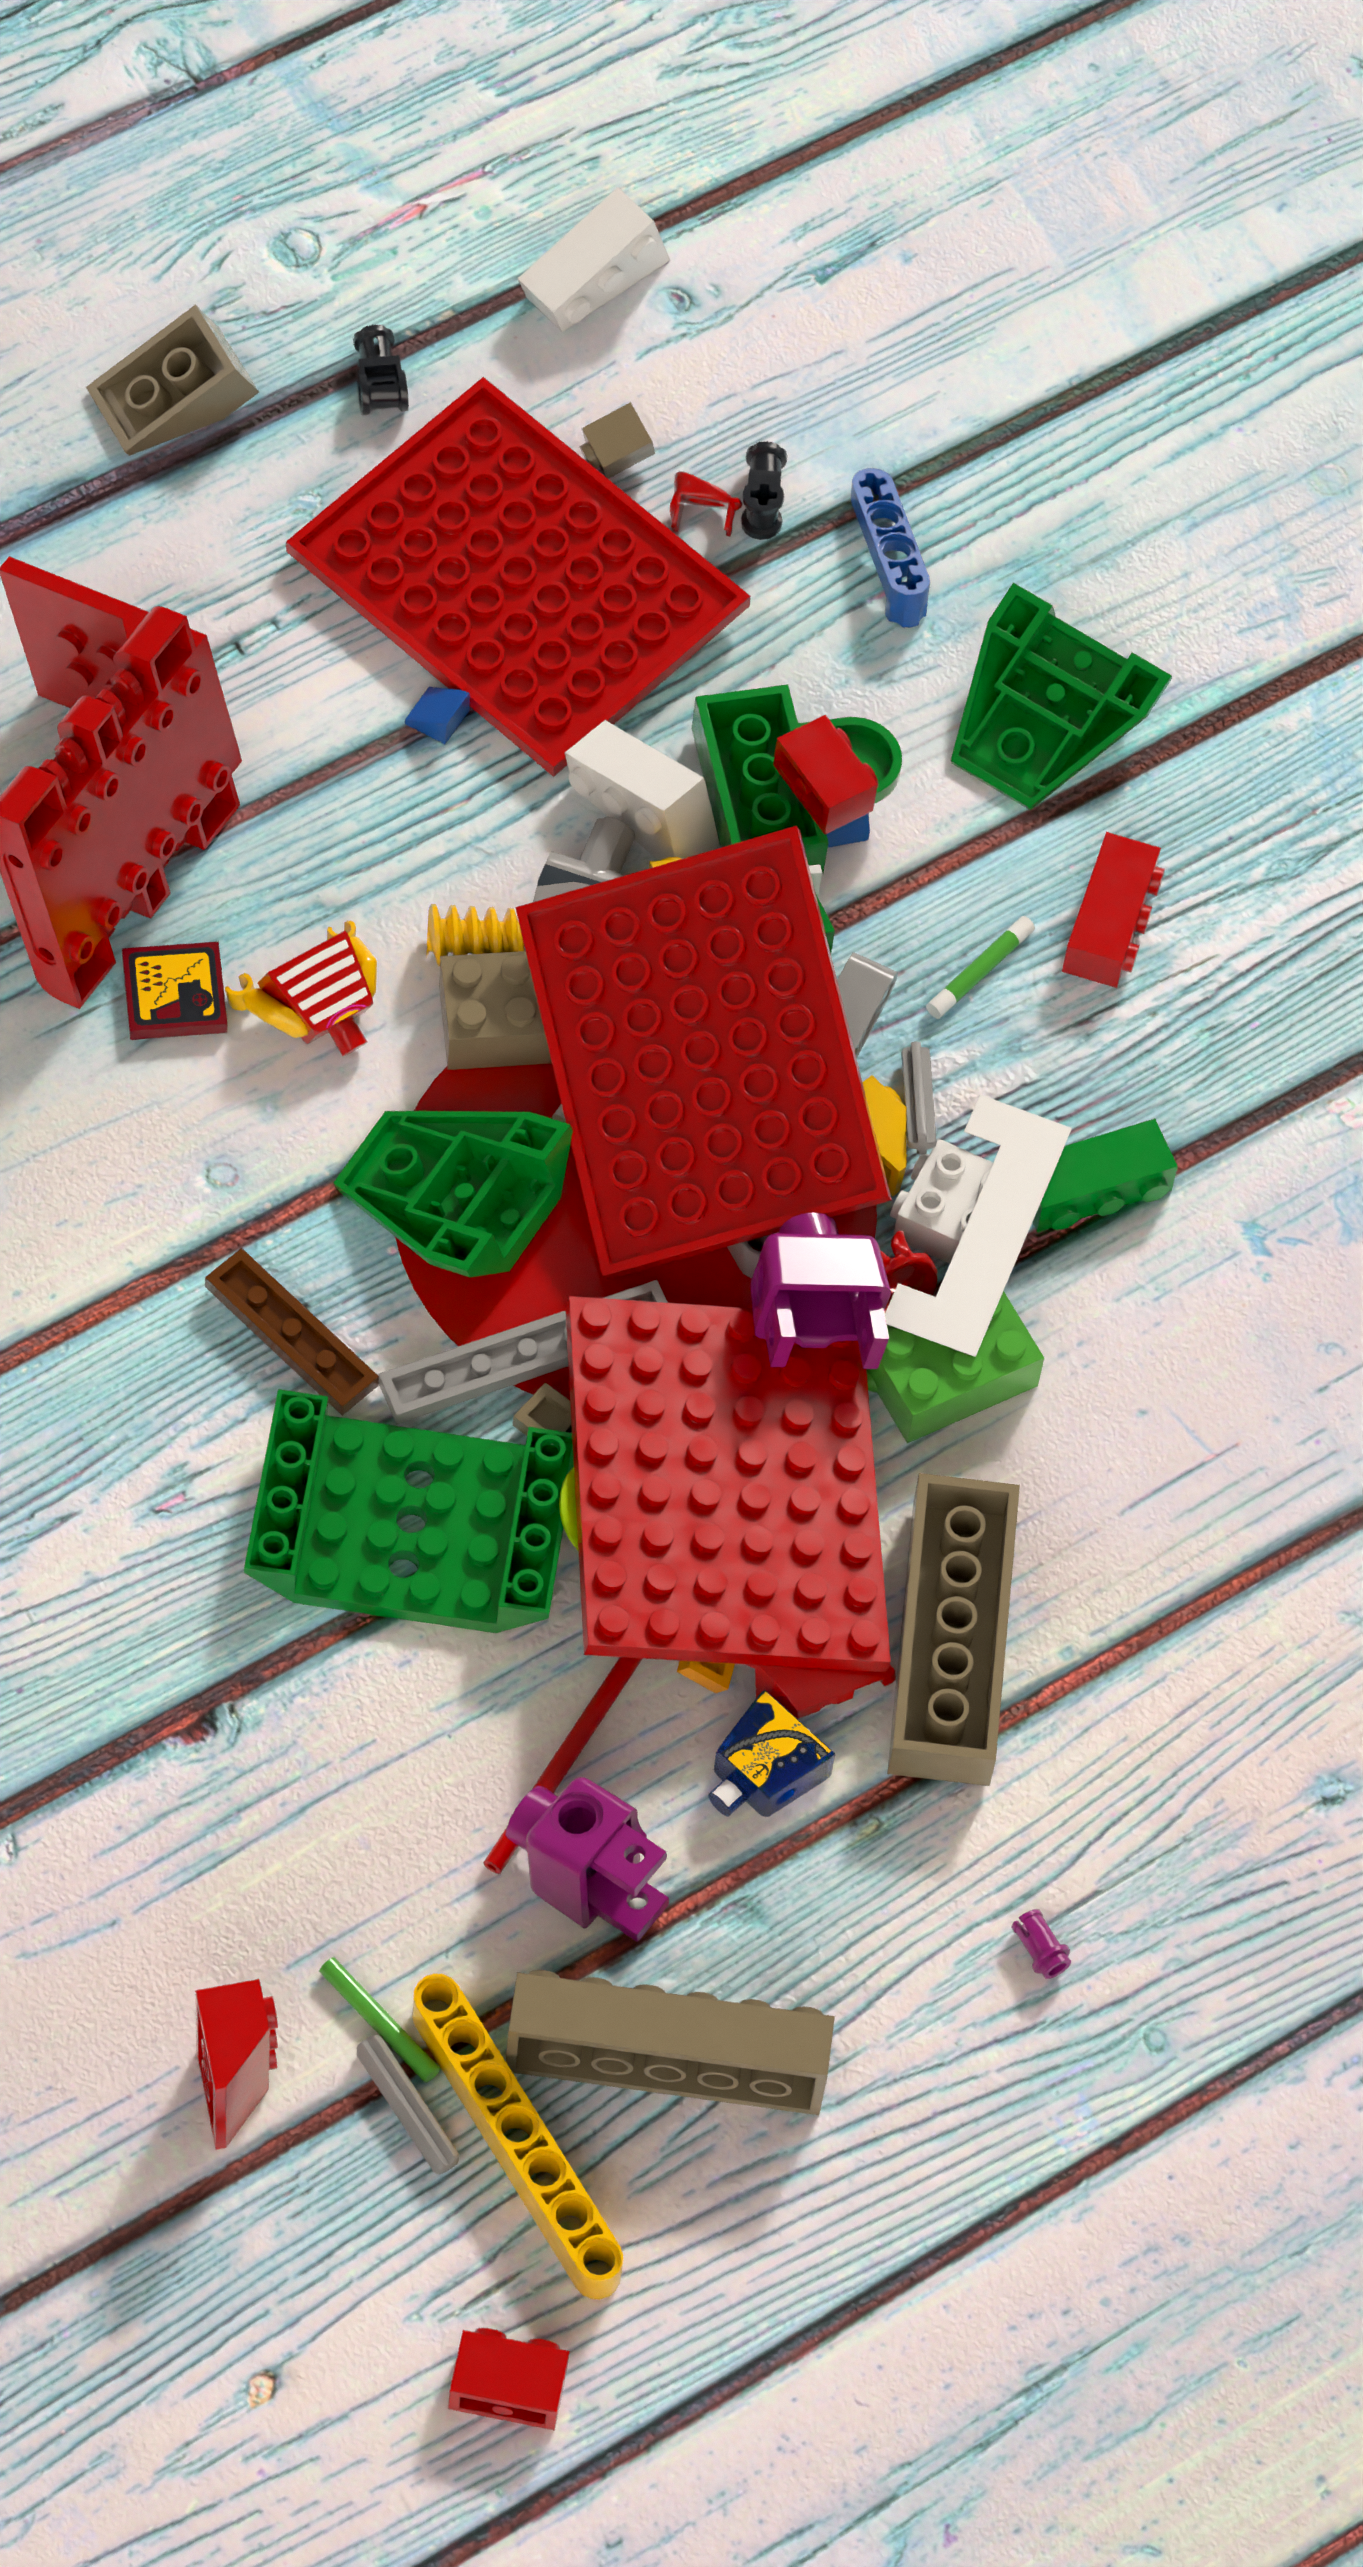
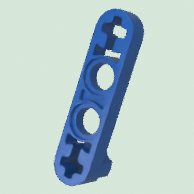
[851,468,930,628]

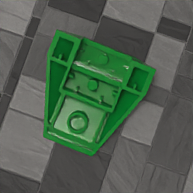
[950,582,1172,810]
[333,1111,573,1277]

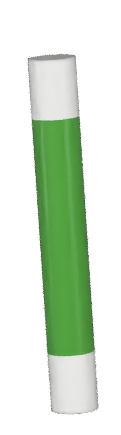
[926,916,1035,1019]

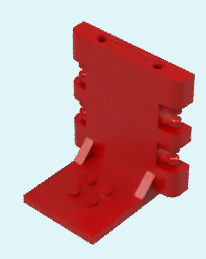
[0,556,242,1009]

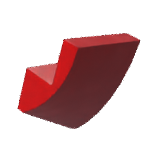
[745,1664,896,1719]

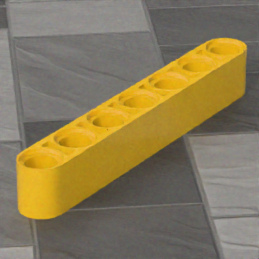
[412,1973,623,2299]

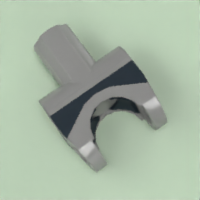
[533,817,635,902]

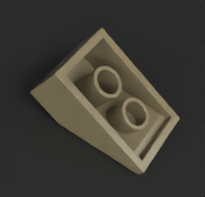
[86,305,259,456]

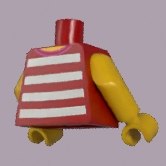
[225,921,377,1057]

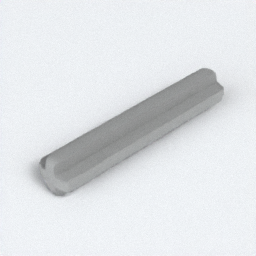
[901,1041,937,1155]
[356,2035,459,2174]

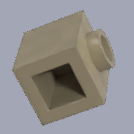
[579,402,655,479]

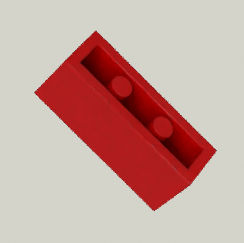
[1062,832,1165,988]

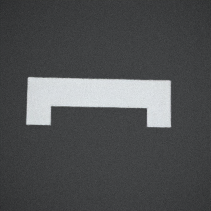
[885,1095,1072,1357]

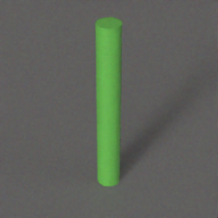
[319,1957,440,2083]

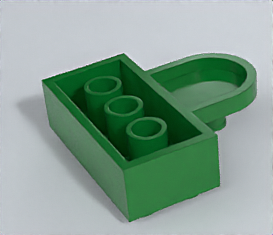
[691,684,902,874]

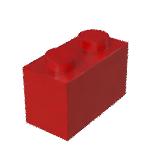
[773,715,878,835]
[448,2328,570,2431]

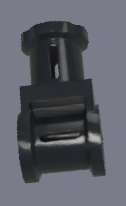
[353,325,409,415]
[741,441,787,540]

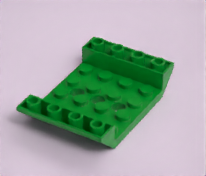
[244,1389,574,1633]

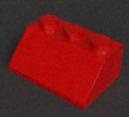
[195,1979,278,2150]

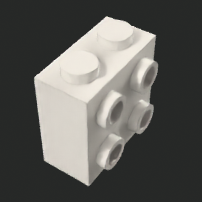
[890,1138,993,1264]

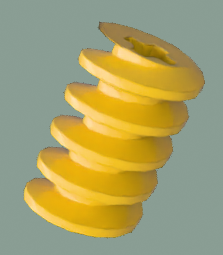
[426,904,524,966]

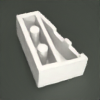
[518,187,670,332]
[565,720,720,861]

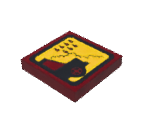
[122,941,227,1040]

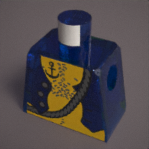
[708,1690,835,1817]

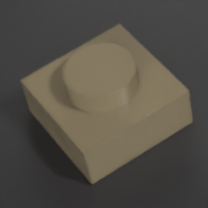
[513,1383,572,1436]

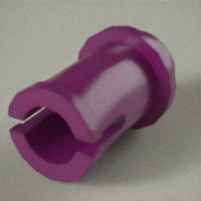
[1011,1909,1071,1979]

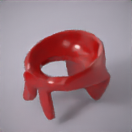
[670,471,742,537]
[880,1231,937,1313]

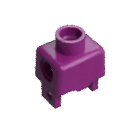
[750,1213,891,1369]
[506,1777,669,1942]

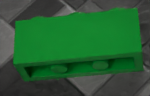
[1032,1118,1178,1232]

